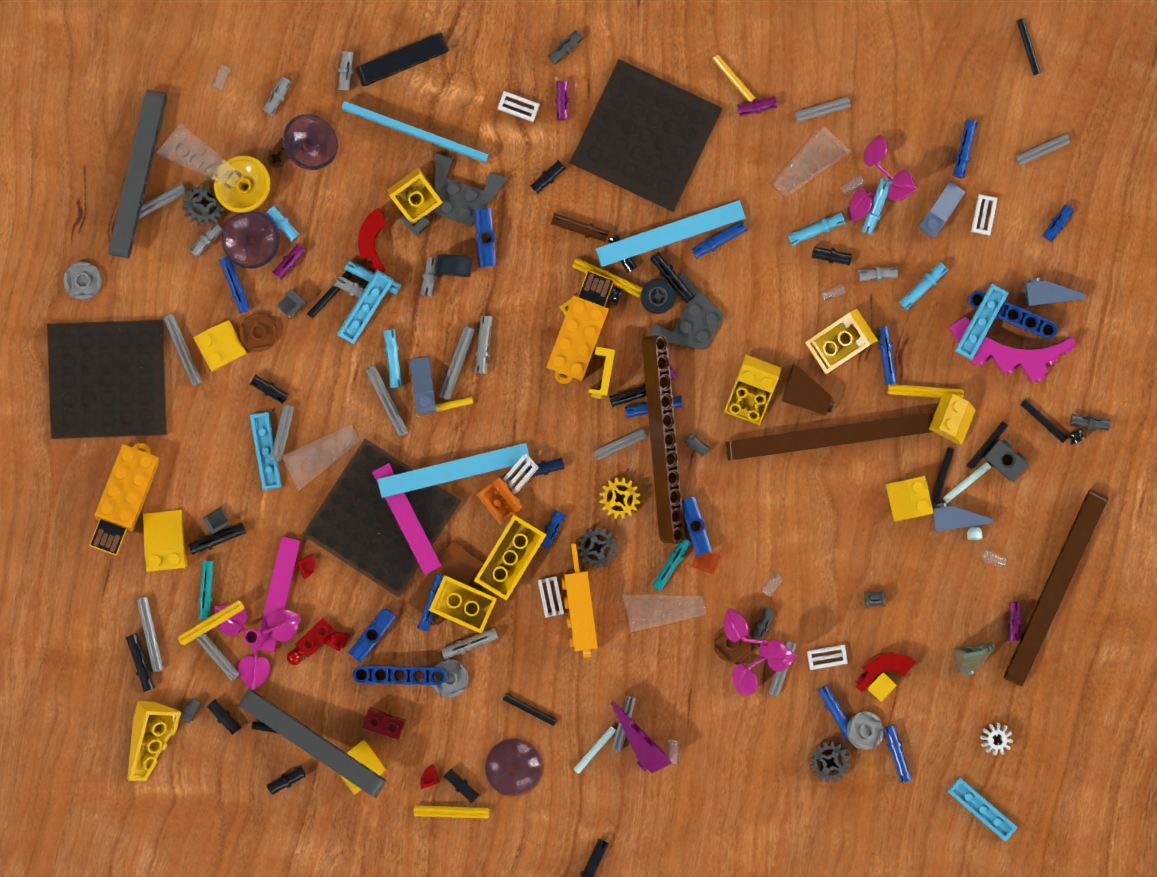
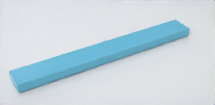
[342,101,489,163]
[595,200,746,267]
[377,443,530,498]

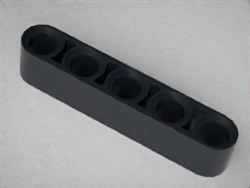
[355,33,449,87]

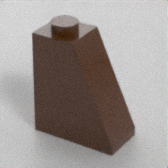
[781,365,834,415]

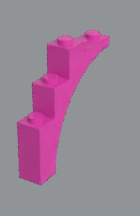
[947,316,1076,383]

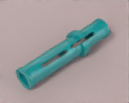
[651,538,692,591]
[197,560,214,619]

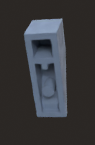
[917,181,965,239]
[1024,278,1086,307]
[410,357,437,416]
[932,503,993,532]

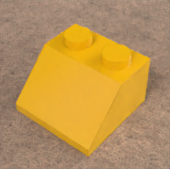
[387,168,443,225]
[193,320,248,372]
[929,394,976,445]
[885,476,934,521]
[339,739,387,795]

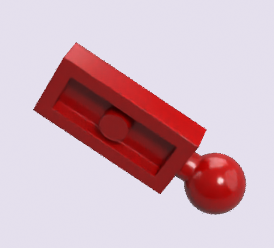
[287,618,336,665]

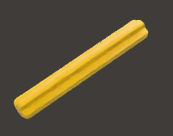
[572,258,643,298]
[888,384,964,399]
[178,600,244,645]
[413,805,489,819]

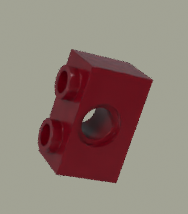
[362,708,406,740]

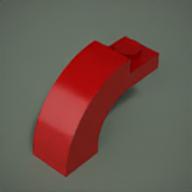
[358,208,388,272]
[855,652,916,693]

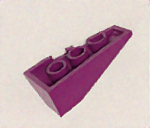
[611,701,672,773]

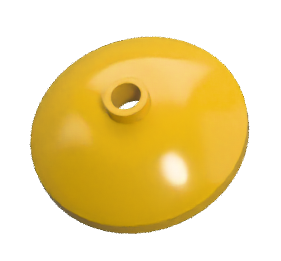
[214,156,271,213]

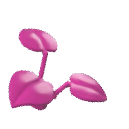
[848,135,917,222]
[214,604,301,690]
[723,608,797,696]

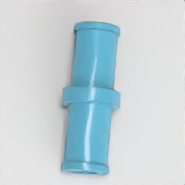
[265,206,300,242]

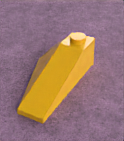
[127,701,181,781]

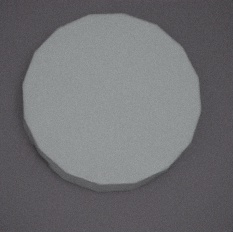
[63,262,102,300]
[432,659,469,698]
[847,711,884,750]

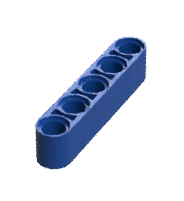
[967,291,1058,339]
[352,665,448,685]

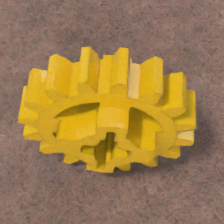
[599,478,640,519]

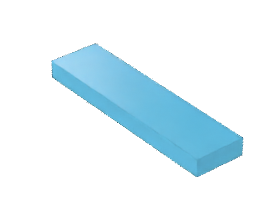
[337,270,394,344]
[955,284,1009,360]
[249,412,282,490]
[947,777,1018,842]

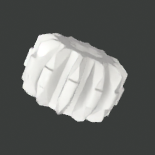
[980,723,1013,756]

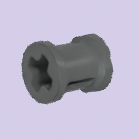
[864,590,886,608]

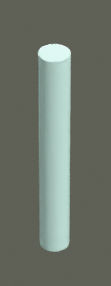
[942,462,991,503]
[574,726,617,774]

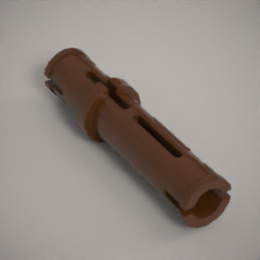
[551,213,609,242]

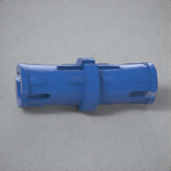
[1042,204,1074,242]
[540,510,566,549]

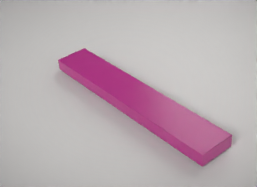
[372,463,442,575]
[255,536,301,653]

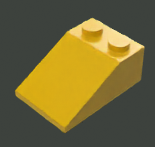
[805,309,878,374]
[143,510,188,572]
[429,575,497,634]

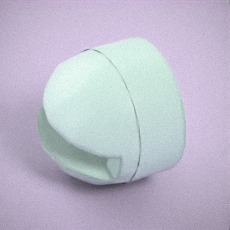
[967,526,983,540]

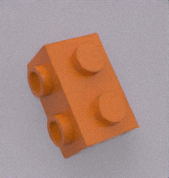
[476,478,522,525]

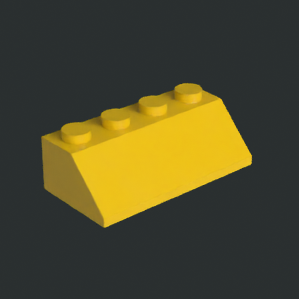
[474,514,546,601]

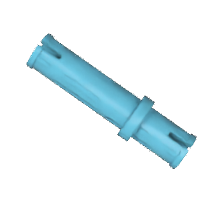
[861,178,892,235]
[788,212,845,246]
[344,259,401,295]
[899,262,948,310]
[383,329,402,388]

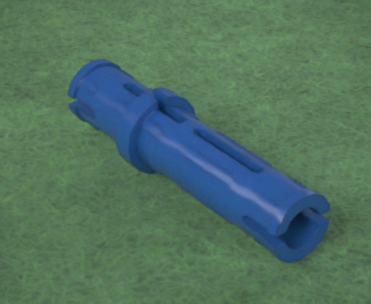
[952,120,978,179]
[691,221,747,259]
[219,256,251,314]
[877,326,897,385]
[625,395,683,419]
[417,573,444,632]
[817,685,849,740]
[883,724,912,783]

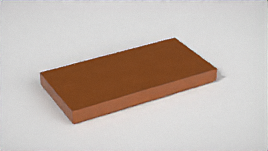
[408,541,484,625]

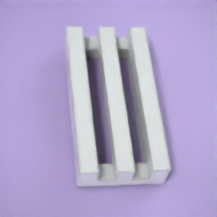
[497,91,540,122]
[971,194,998,236]
[502,454,539,494]
[538,576,564,618]
[806,644,848,670]

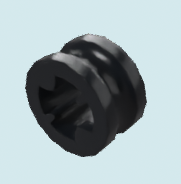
[608,286,623,306]
[1067,429,1087,445]

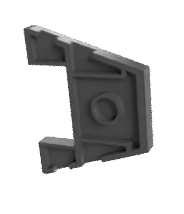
[434,153,507,226]
[648,273,724,350]

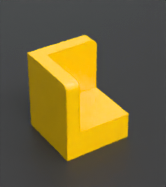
[868,672,897,702]

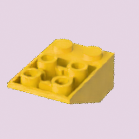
[724,354,781,425]

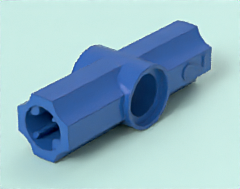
[474,208,496,267]
[682,496,712,556]
[348,607,396,662]

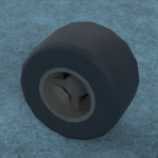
[436,254,472,277]
[640,279,675,314]

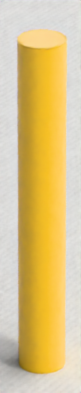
[712,55,755,102]
[416,396,474,417]

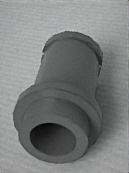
[685,433,710,457]
[180,698,202,723]

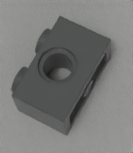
[982,440,1029,482]

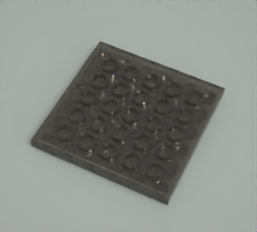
[570,59,722,212]
[47,320,167,439]
[302,438,461,598]

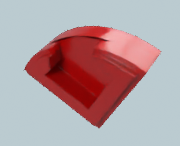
[296,554,315,579]
[323,631,350,651]
[421,764,440,789]

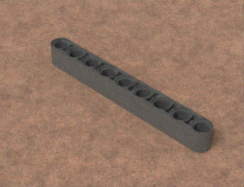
[109,89,167,259]
[239,689,387,798]

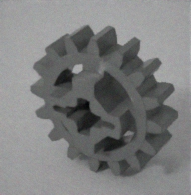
[182,185,224,227]
[576,527,618,568]
[809,741,851,783]

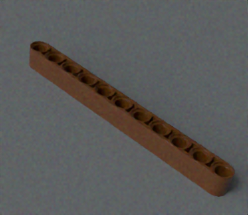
[642,335,685,544]
[725,413,933,461]
[1003,489,1108,686]

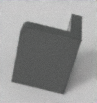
[400,216,430,236]
[277,289,307,319]
[203,508,231,534]

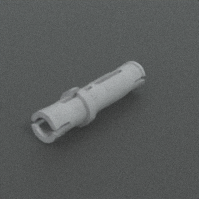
[475,316,493,374]
[441,628,499,660]

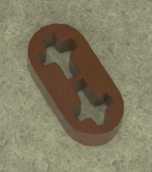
[268,135,297,168]

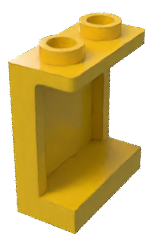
[588,347,615,399]

